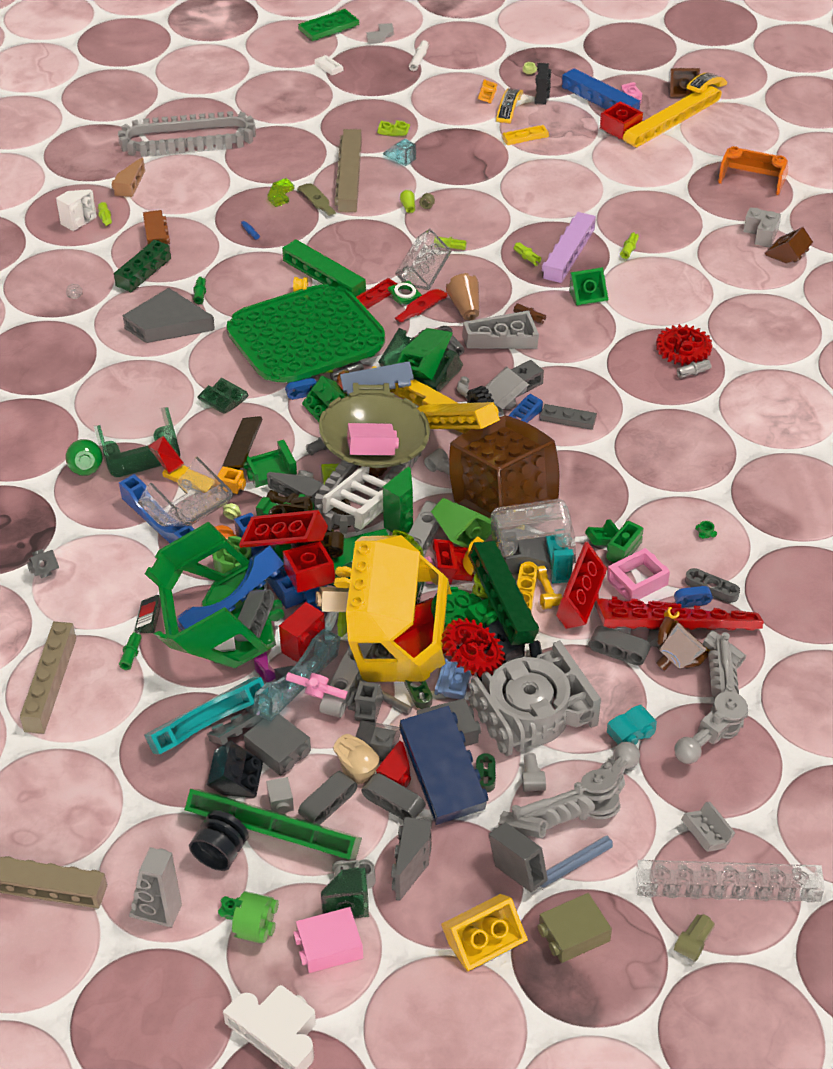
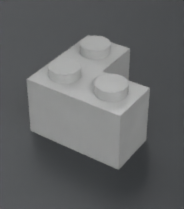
[744,207,781,247]

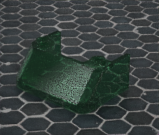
[94,407,180,477]

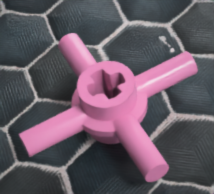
[286,672,348,699]

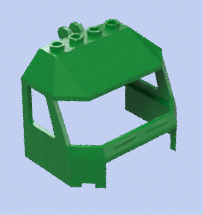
[144,521,285,669]

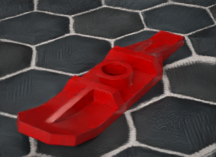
[395,289,447,323]

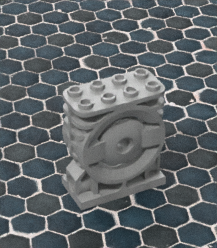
[469,640,601,756]

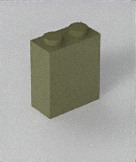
[537,893,612,963]

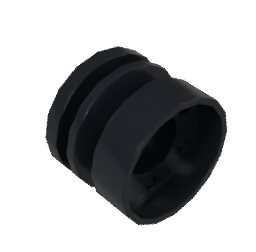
[189,810,249,871]

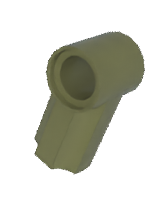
[674,914,715,962]

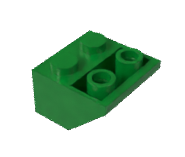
[302,376,348,422]

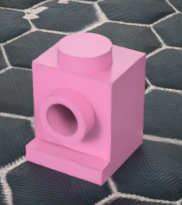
[621,82,642,104]

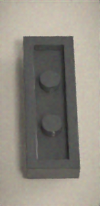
[540,404,597,430]

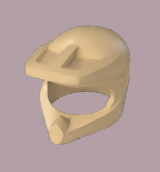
[333,734,379,784]

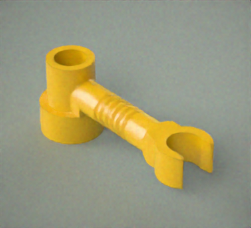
[537,566,562,610]

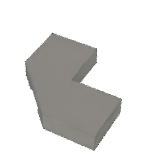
[366,23,394,44]

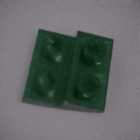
[197,377,249,414]

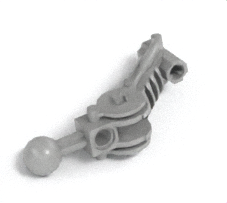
[674,630,748,764]
[498,742,640,839]

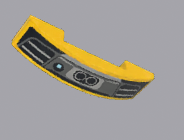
[687,73,727,93]
[496,88,523,124]

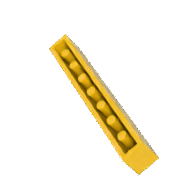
[417,402,500,429]

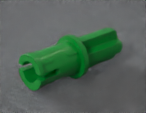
[193,276,206,304]
[119,632,142,670]

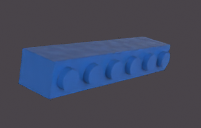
[562,68,640,110]

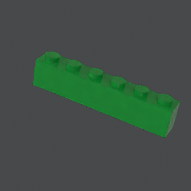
[282,239,366,297]

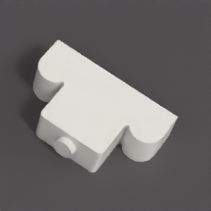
[223,985,316,1069]

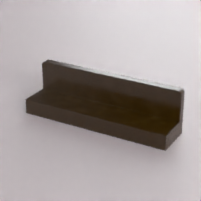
[222,416,263,470]

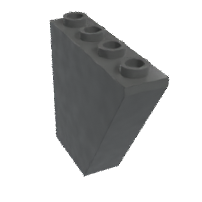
[123,288,215,343]

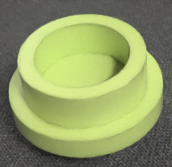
[523,62,537,75]
[223,503,241,520]

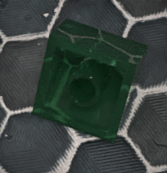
[321,867,369,918]

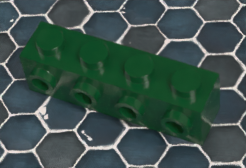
[113,239,171,292]

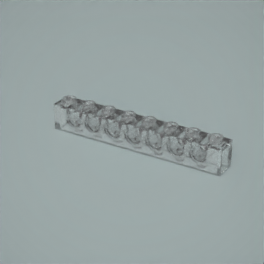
[636,860,825,903]

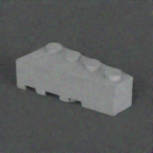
[462,311,539,349]
[129,847,182,928]

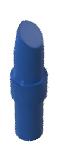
[241,221,260,240]

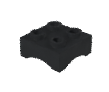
[534,63,551,104]

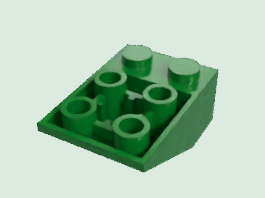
[396,328,453,380]

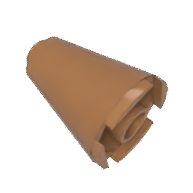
[446,273,479,321]

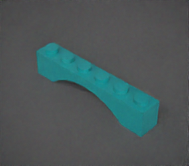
[144,677,270,754]

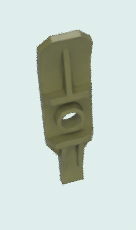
[297,183,336,216]

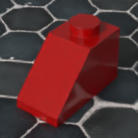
[376,740,411,788]

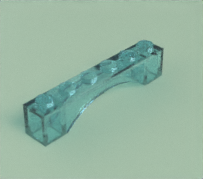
[253,628,341,721]

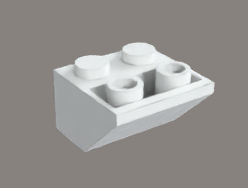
[56,190,97,231]

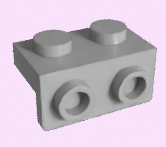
[681,802,735,852]

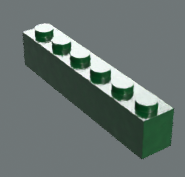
[468,541,539,645]

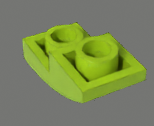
[377,120,410,136]

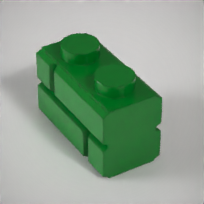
[606,521,644,563]

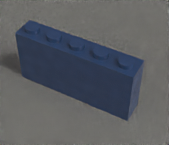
[399,705,489,825]

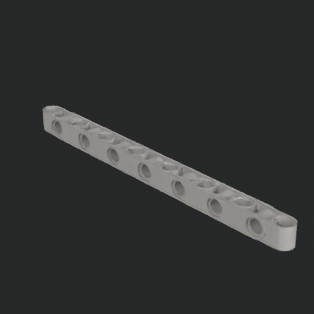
[320,501,440,718]

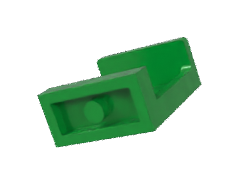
[242,440,297,488]

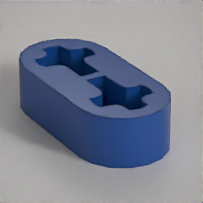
[285,378,317,400]
[674,586,713,608]

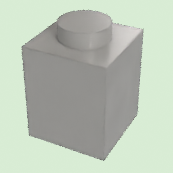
[266,777,294,814]

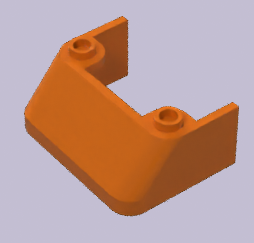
[718,146,788,195]

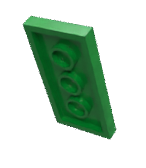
[298,9,359,41]

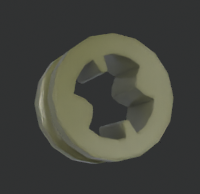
[419,193,435,209]

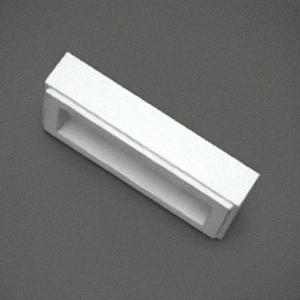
[315,55,343,76]

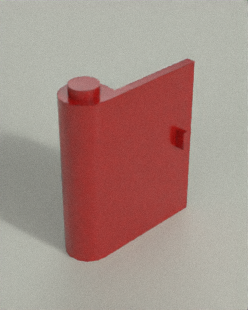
[393,598,462,658]

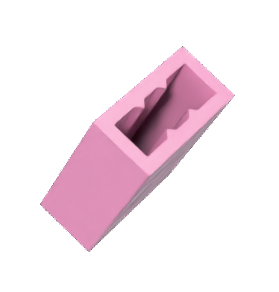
[347,423,399,455]
[293,907,363,973]

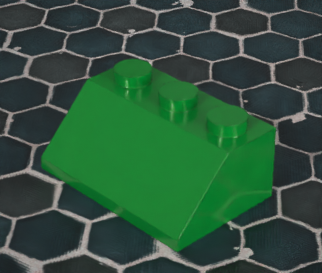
[382,467,413,536]

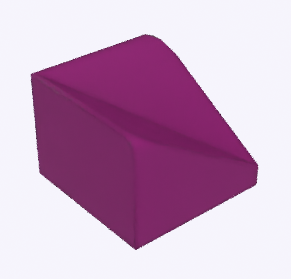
[254,652,275,683]

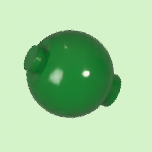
[65,439,103,476]

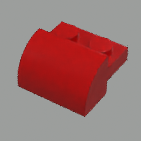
[432,539,474,585]

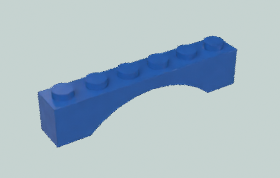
[119,474,195,543]
[234,512,304,609]
[176,545,284,631]

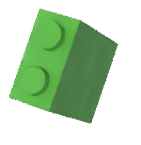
[431,498,500,548]

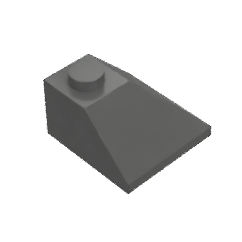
[356,720,401,761]

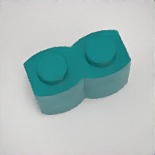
[607,705,657,745]

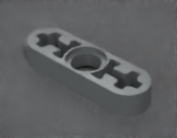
[685,568,740,603]

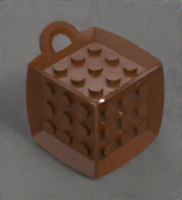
[449,415,560,531]

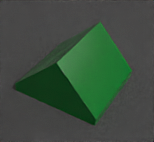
[569,267,609,306]

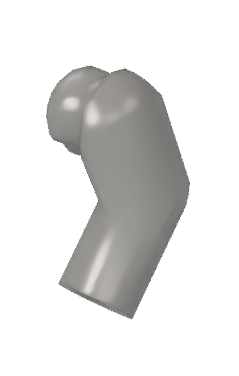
[457,376,470,398]

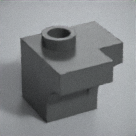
[347,681,384,722]

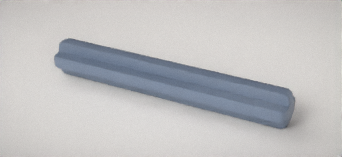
[540,836,613,888]

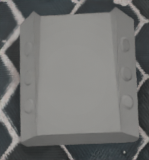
[485,366,529,410]

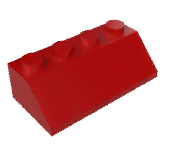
[239,510,328,548]
[556,541,607,629]

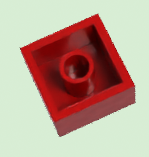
[600,101,643,140]
[283,541,335,593]
[279,602,326,664]

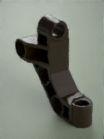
[268,495,345,558]

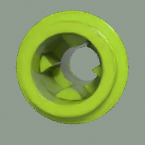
[400,190,415,213]

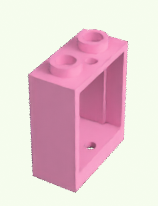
[607,548,670,601]

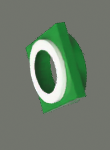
[388,280,422,305]

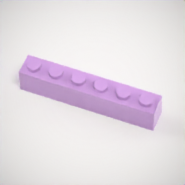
[542,212,596,283]

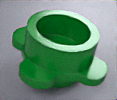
[695,521,717,539]
[218,896,243,920]

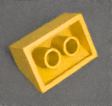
[441,894,528,971]

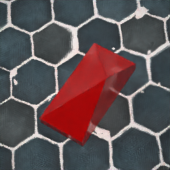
[148,436,184,474]

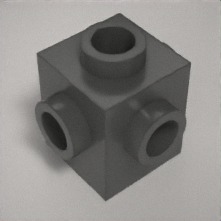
[27,549,59,578]

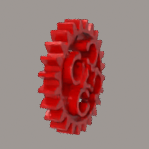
[656,324,713,366]
[441,618,505,677]

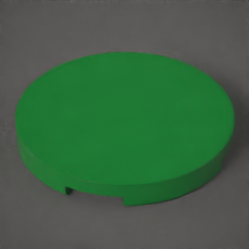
[431,587,482,629]

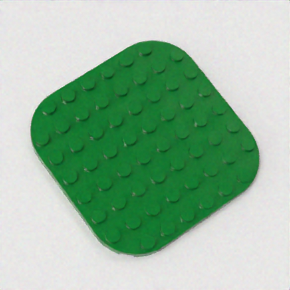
[227,284,385,383]

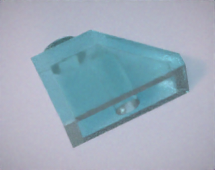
[383,139,416,166]

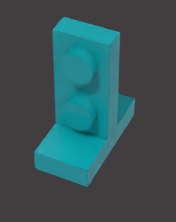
[545,533,574,584]

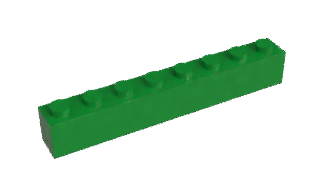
[184,789,362,860]

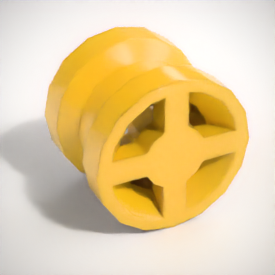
[293,277,308,292]

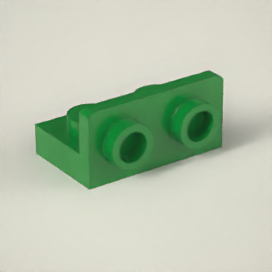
[464,598,498,628]

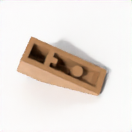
[112,158,145,197]

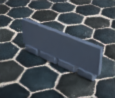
[340,361,414,396]

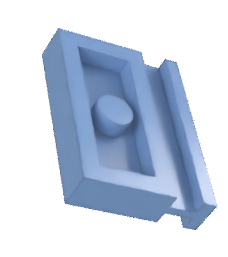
[435,659,471,699]

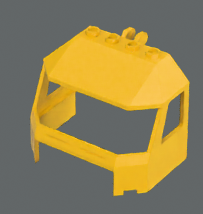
[334,535,452,682]

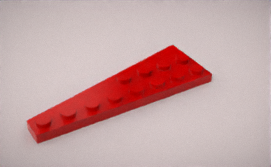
[594,594,764,631]

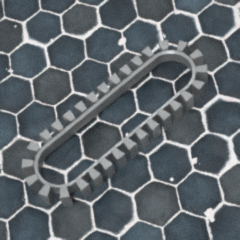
[118,111,256,157]
[314,452,422,534]

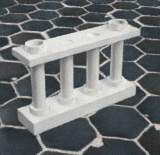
[322,466,387,530]

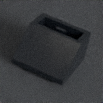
[207,741,263,798]

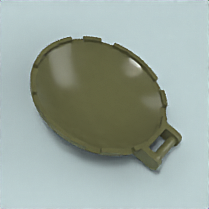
[319,383,430,468]

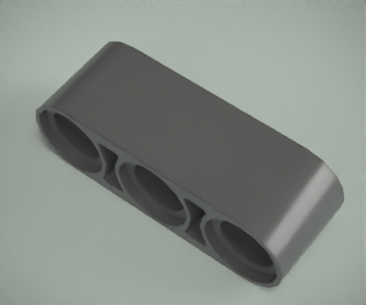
[234,590,274,642]
[588,626,651,666]
[298,771,358,825]
[361,773,426,820]

